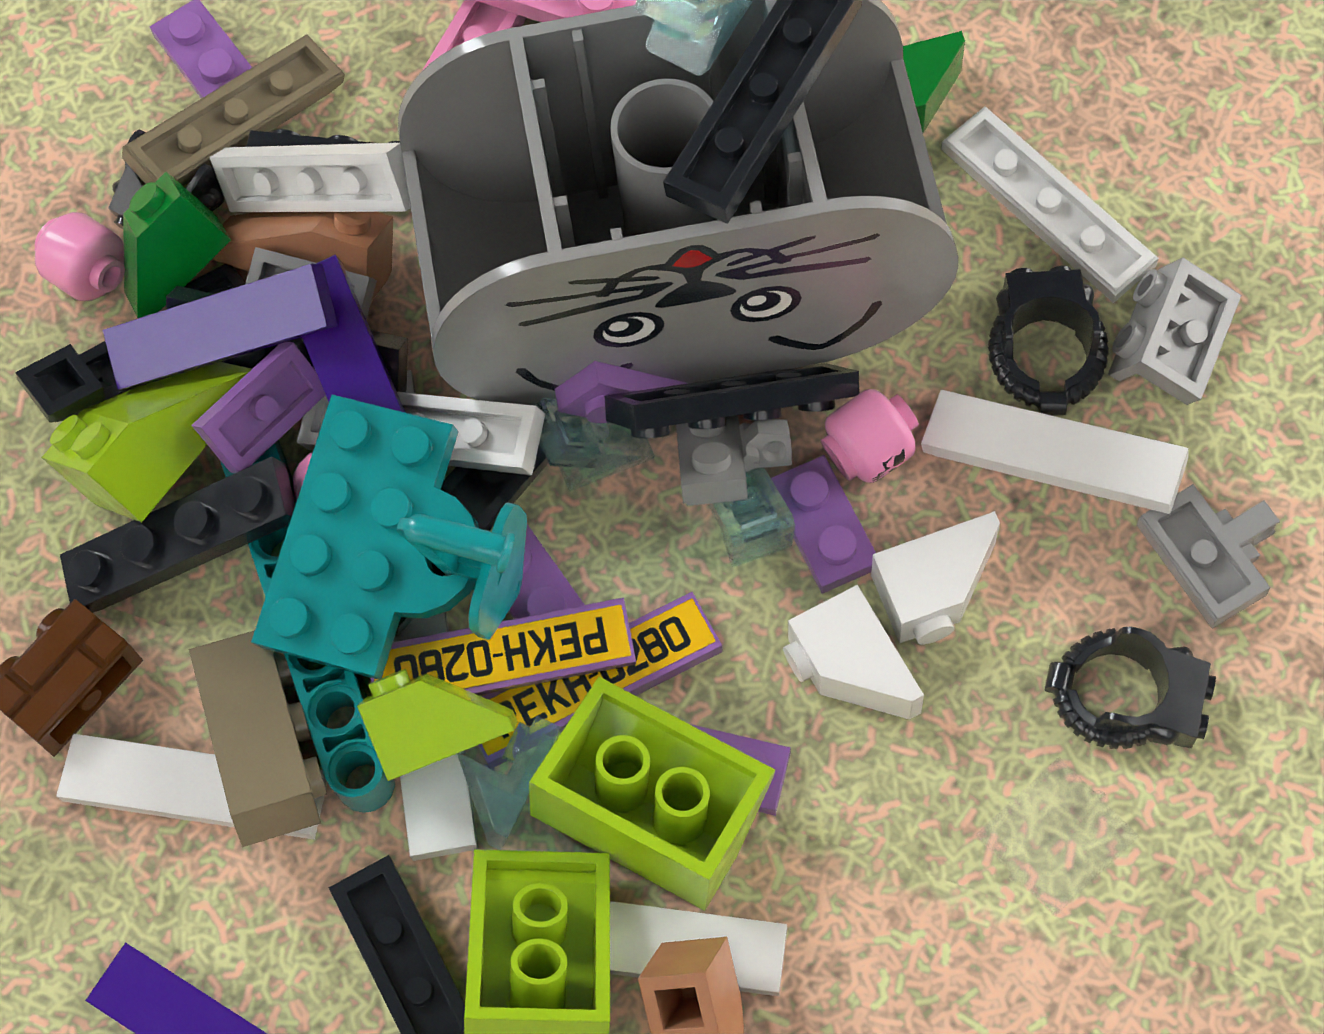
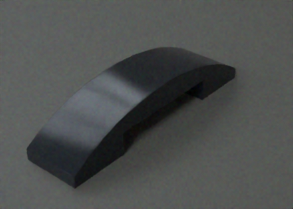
[15,264,246,423]

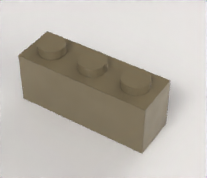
[189,630,327,847]

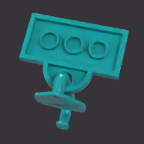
[251,395,527,679]

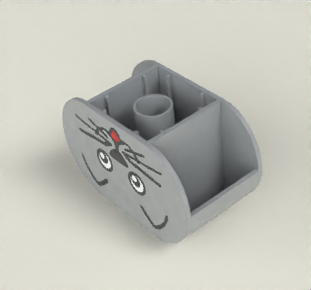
[398,0,958,410]

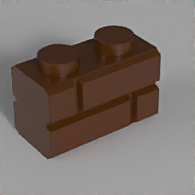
[0,599,143,757]

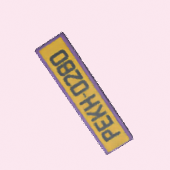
[479,592,723,769]
[370,597,637,695]

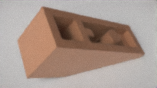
[212,212,393,300]
[638,936,744,1034]

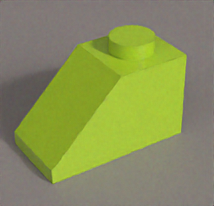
[357,669,518,781]

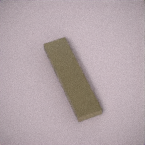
[122,34,345,186]

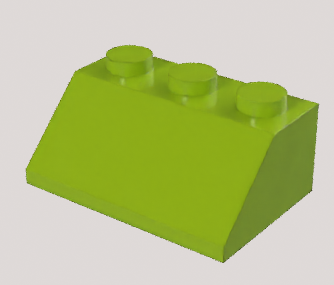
[529,677,775,911]

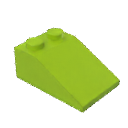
[41,362,252,523]
[464,849,610,1034]

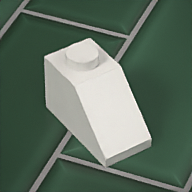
[871,511,1000,645]
[783,585,924,719]

